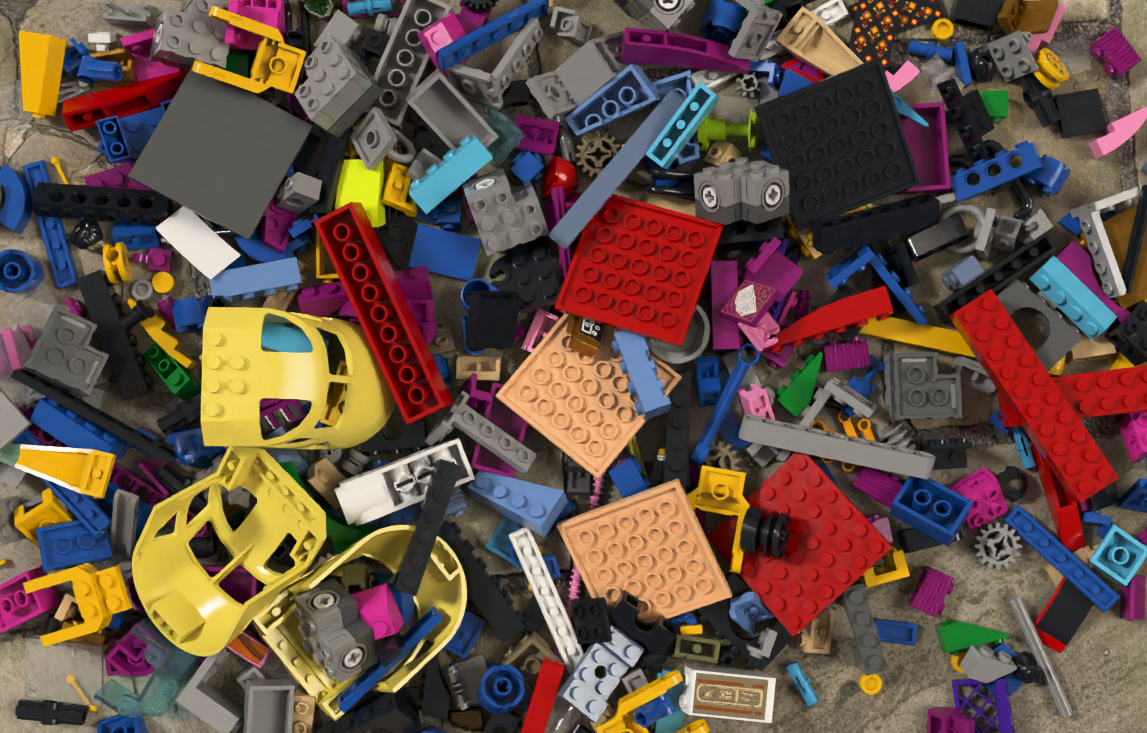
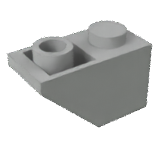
[960,644,1017,683]

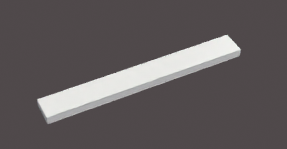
[691,0,849,90]
[508,527,584,675]

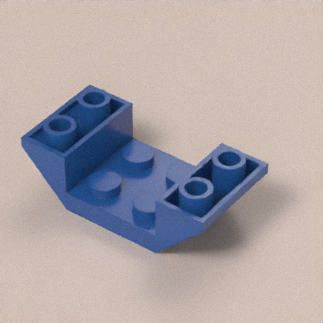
[96,99,173,164]

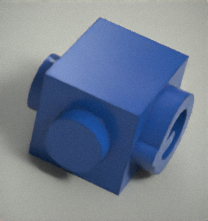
[510,151,544,184]

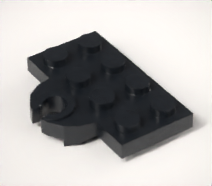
[489,235,560,314]

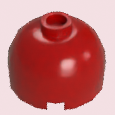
[541,156,580,200]

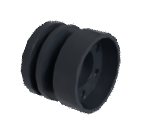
[740,506,791,559]

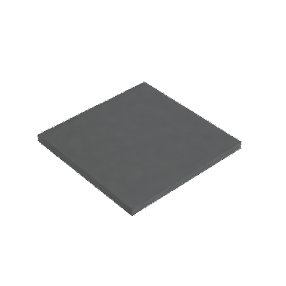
[128,65,313,241]

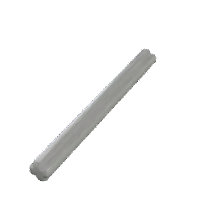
[1010,596,1073,718]

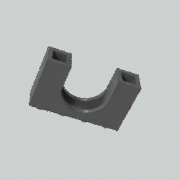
[997,278,1083,372]
[837,580,888,676]

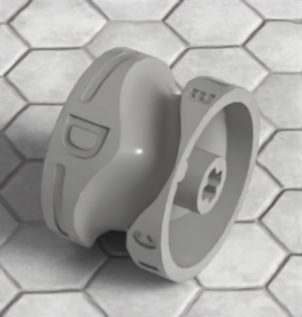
[644,304,710,365]

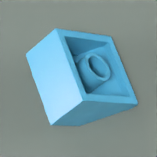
[1089,525,1147,586]

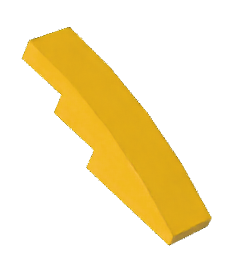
[127,299,197,369]

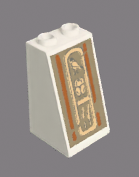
[679,666,776,723]

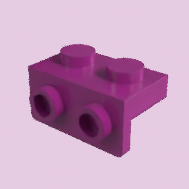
[511,114,560,156]

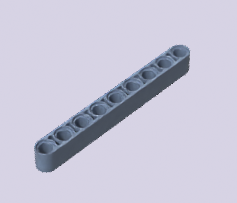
[548,88,686,250]

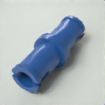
[907,39,953,62]

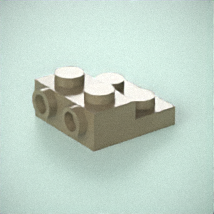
[502,630,564,693]

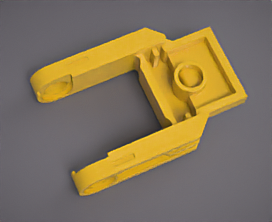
[191,6,306,94]
[687,465,750,574]
[23,563,132,647]
[595,670,710,733]

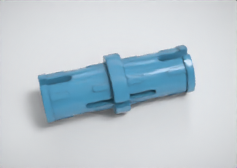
[347,0,393,16]
[1011,426,1037,469]
[785,660,819,706]

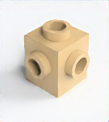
[703,140,742,168]

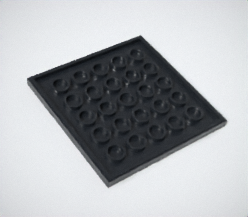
[753,58,921,231]

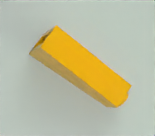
[19,31,67,119]

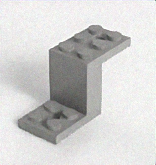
[525,31,646,119]
[176,647,244,733]

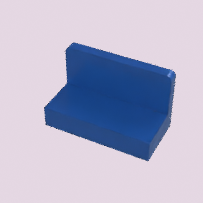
[112,222,162,250]

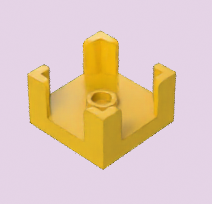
[13,488,79,548]
[858,547,910,588]

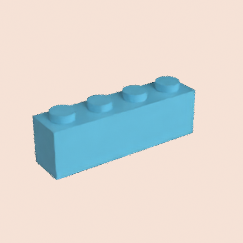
[645,82,721,169]
[409,134,493,214]
[1029,255,1117,340]
[262,321,333,356]
[650,667,684,733]

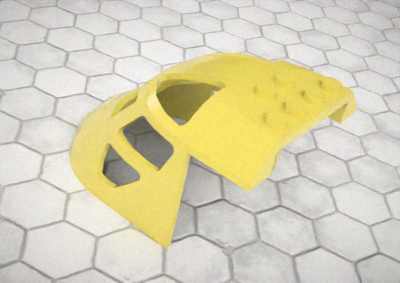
[201,307,396,450]
[132,446,326,657]
[252,525,467,721]

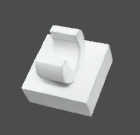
[88,32,117,52]

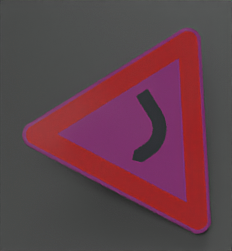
[781,57,824,83]

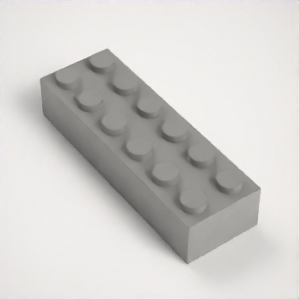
[364,0,453,130]

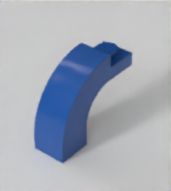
[0,164,33,234]
[234,228,314,263]

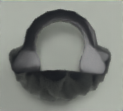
[968,50,997,83]
[71,219,103,249]
[996,466,1029,502]
[1011,651,1043,684]

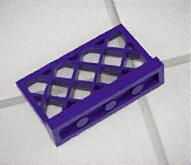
[952,675,1015,733]

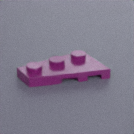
[84,161,153,191]
[261,184,298,254]

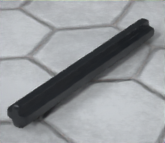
[1122,185,1147,293]

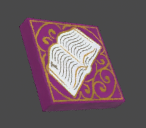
[720,279,781,328]

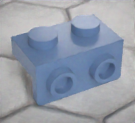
[729,591,774,636]

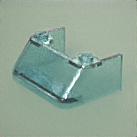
[93,615,199,717]

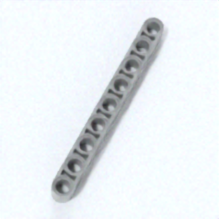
[738,414,936,479]

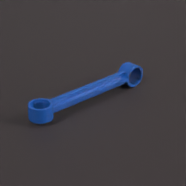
[689,343,760,466]

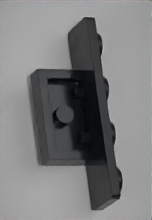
[937,78,995,162]
[869,239,919,315]

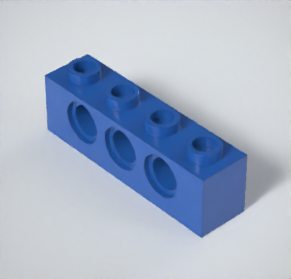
[950,140,1045,202]

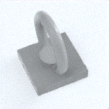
[350,107,416,170]
[940,203,1000,261]

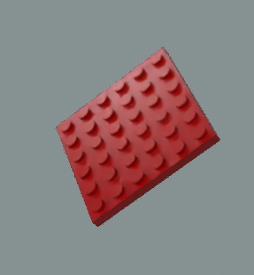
[554,194,723,348]
[707,452,893,637]

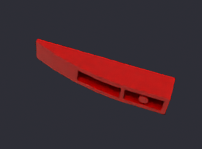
[62,70,189,132]
[764,286,893,354]
[1027,434,1085,552]

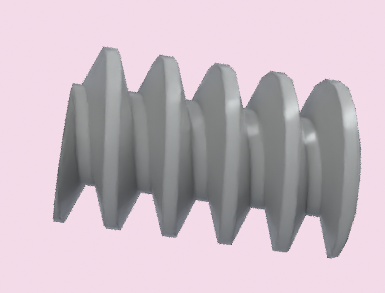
[879,420,916,449]

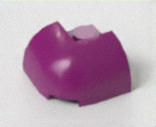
[406,298,437,345]
[105,621,169,677]
[927,707,975,733]

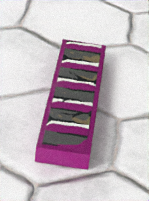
[224,399,306,451]

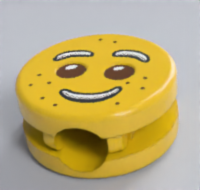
[1033,48,1069,90]
[103,242,132,284]

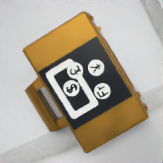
[566,315,604,358]

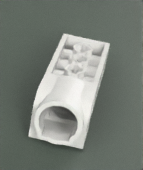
[334,437,475,525]

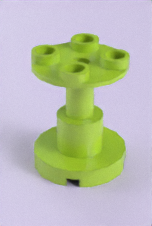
[698,108,759,152]

